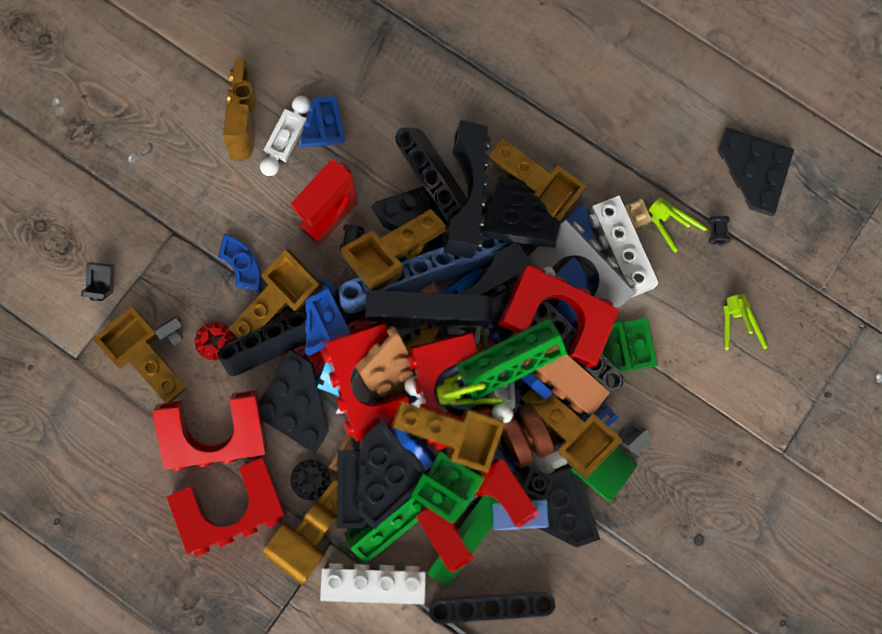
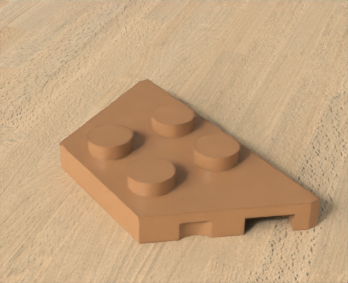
[355,327,416,399]

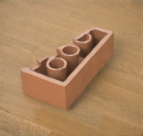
[510,327,610,416]

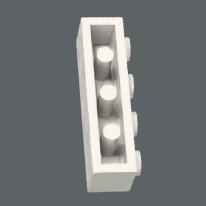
[588,196,659,298]
[320,563,425,604]

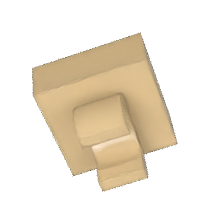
[624,199,652,229]

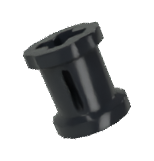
[708,216,731,245]
[339,224,365,250]

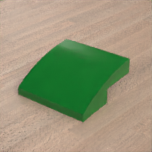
[603,317,658,373]
[570,447,638,502]
[411,451,485,523]

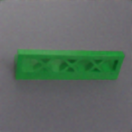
[456,318,567,401]
[344,495,425,564]
[427,496,500,588]

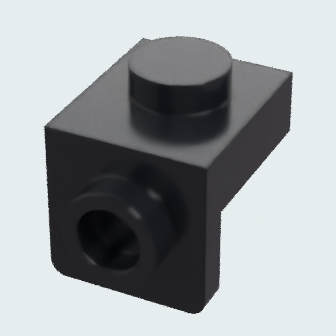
[81,262,114,301]

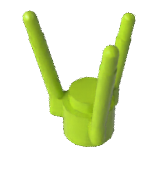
[648,197,707,252]
[723,294,768,350]
[437,373,504,407]

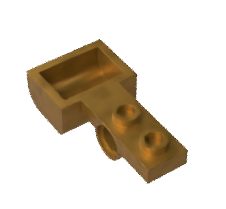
[223,59,256,161]
[489,138,587,221]
[341,209,446,291]
[229,249,323,338]
[93,306,187,403]
[521,388,622,479]
[392,401,505,473]
[262,479,337,585]

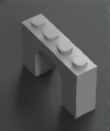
[528,220,637,309]

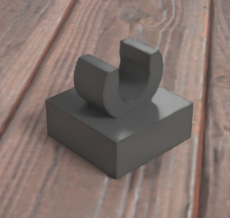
[155,316,183,345]
[619,422,651,456]

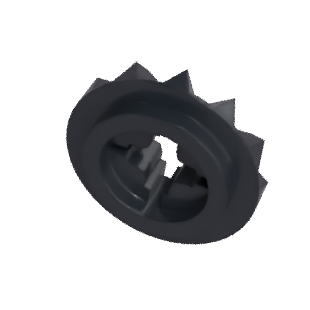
[290,459,331,500]

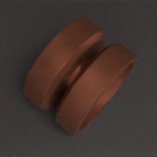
[502,402,554,468]

